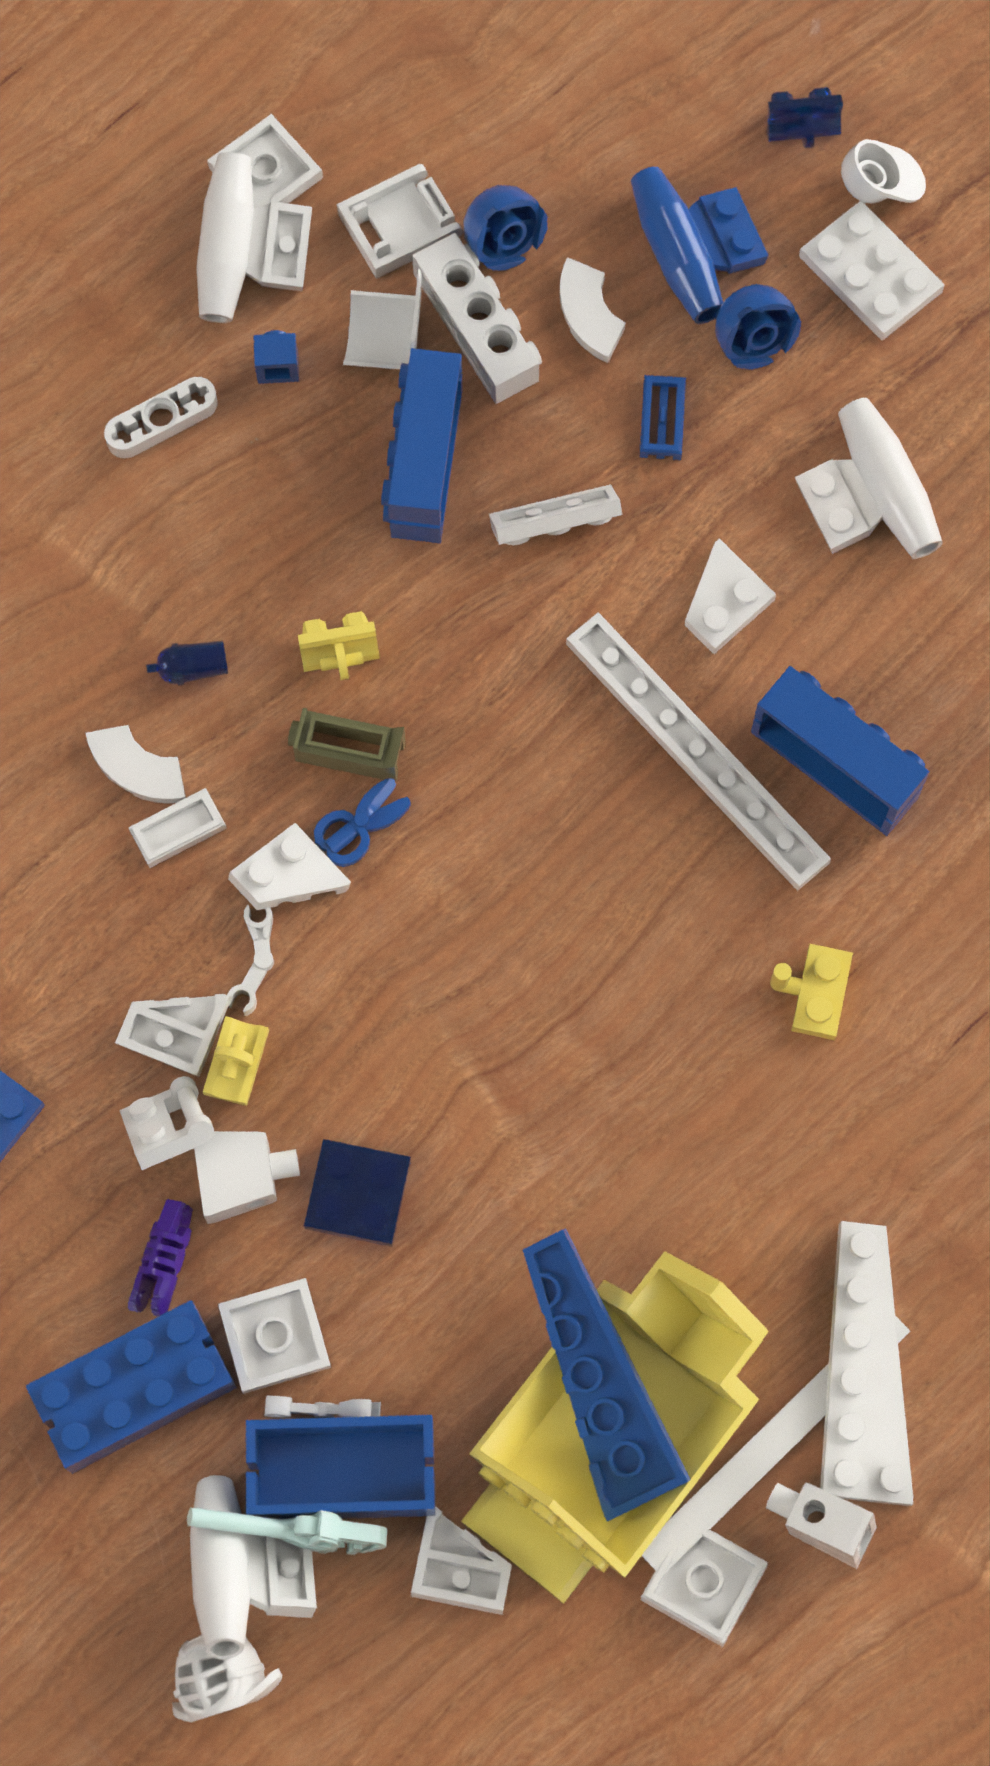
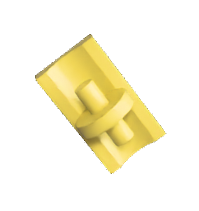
[298,611,380,680]
[203,1016,269,1106]

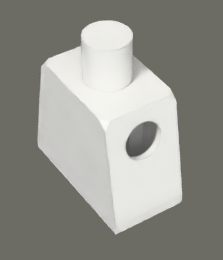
[194,1131,300,1224]
[766,1483,877,1569]

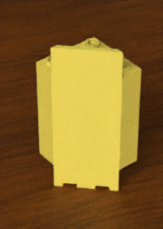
[461,1251,769,1604]

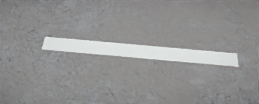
[642,1316,910,1573]

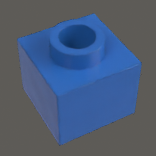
[254,330,299,384]

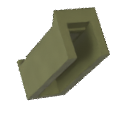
[288,708,406,782]

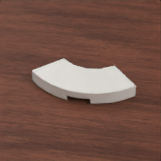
[560,257,625,363]
[86,725,186,803]

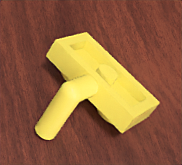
[770,944,853,1040]

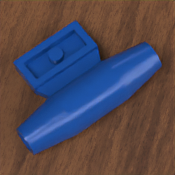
[631,167,769,324]

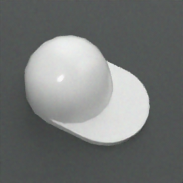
[841,139,926,204]

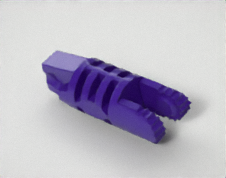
[127,1199,193,1317]

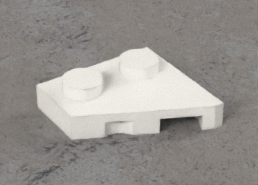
[228,823,351,910]
[115,994,232,1077]

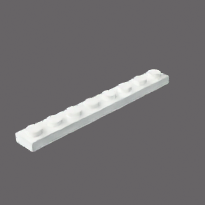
[566,612,831,891]

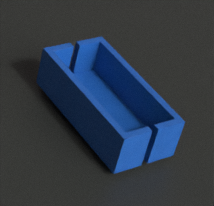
[381,348,463,544]
[751,666,930,836]
[25,1300,237,1474]
[246,1415,436,1519]

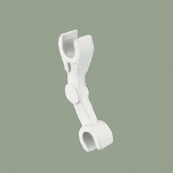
[228,905,274,1016]
[264,1396,381,1418]

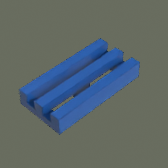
[639,375,686,460]

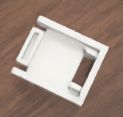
[337,164,463,279]

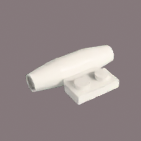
[196,152,312,323]
[795,398,943,559]
[190,1475,317,1659]

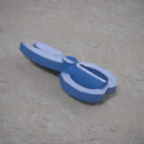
[314,778,411,867]

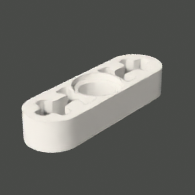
[104,377,218,458]

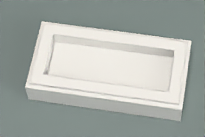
[128,788,227,868]

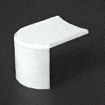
[343,268,422,369]

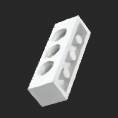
[412,232,542,404]

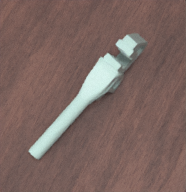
[187,1507,387,1555]

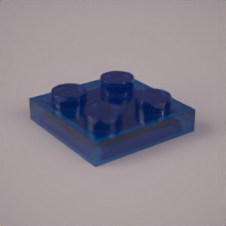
[304,1139,411,1247]

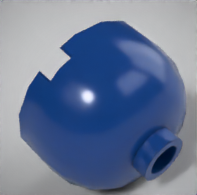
[463,185,547,270]
[715,284,801,370]

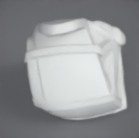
[172,1635,282,1722]

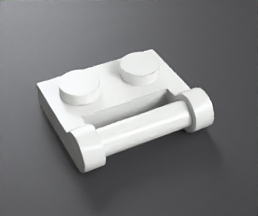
[119,1076,214,1170]

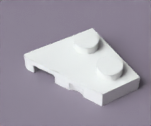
[685,538,776,654]
[411,1506,512,1615]

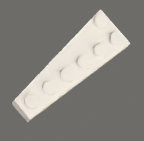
[820,1221,913,1506]

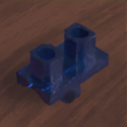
[767,87,843,149]

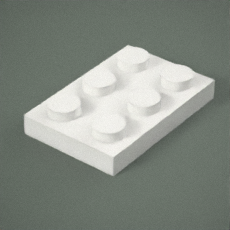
[799,201,945,341]

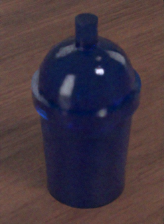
[146,640,228,686]

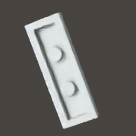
[489,484,622,545]

